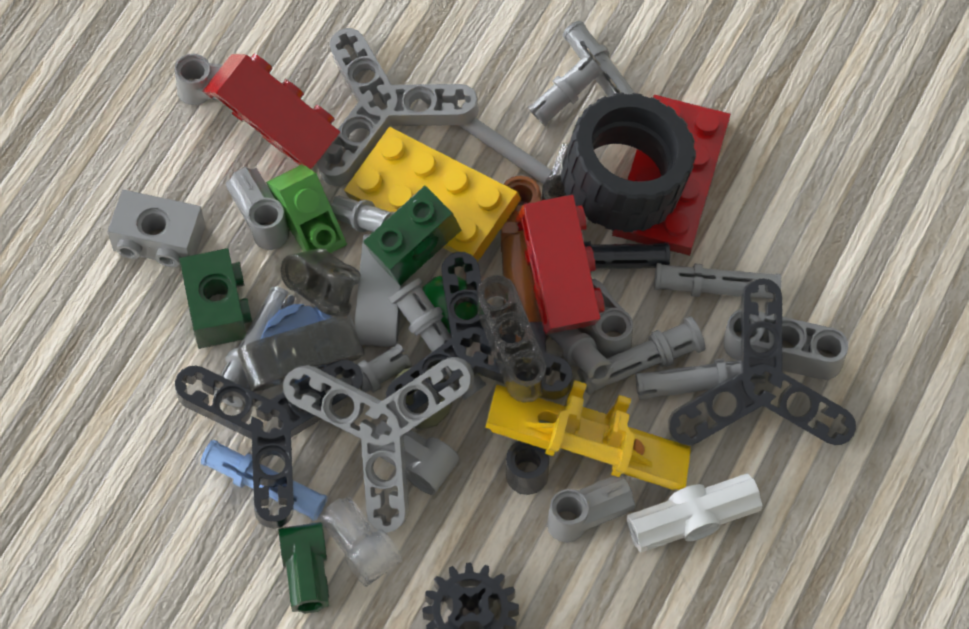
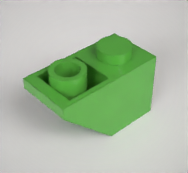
[266,164,347,263]

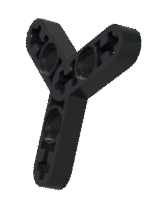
[386,252,573,413]
[668,278,856,445]
[175,360,363,529]

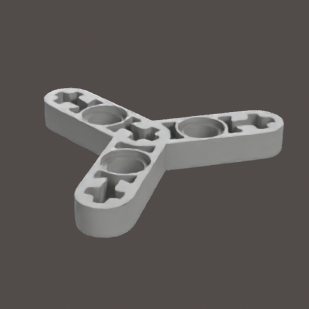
[317,28,479,186]
[283,357,474,532]

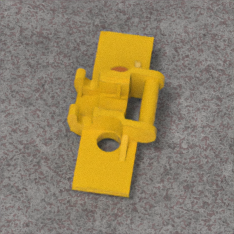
[485,380,691,490]

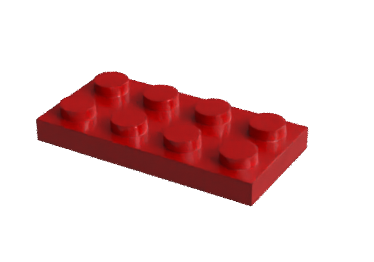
[612,95,731,256]

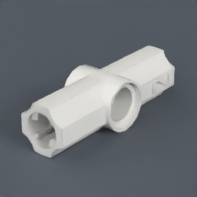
[627,473,763,553]

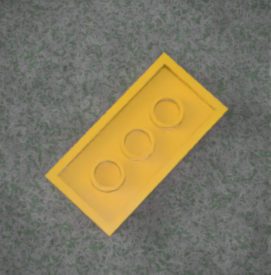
[344,127,521,262]

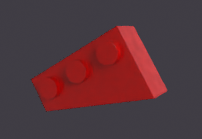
[202,53,340,169]
[515,195,605,335]

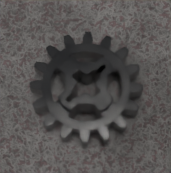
[422,562,519,629]

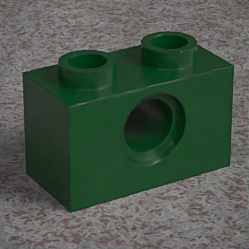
[363,185,462,286]
[179,248,252,349]

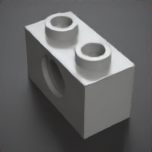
[107,189,206,267]

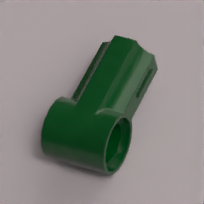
[278,522,329,614]

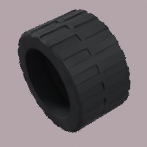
[561,93,696,232]

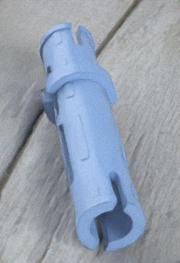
[201,440,327,521]

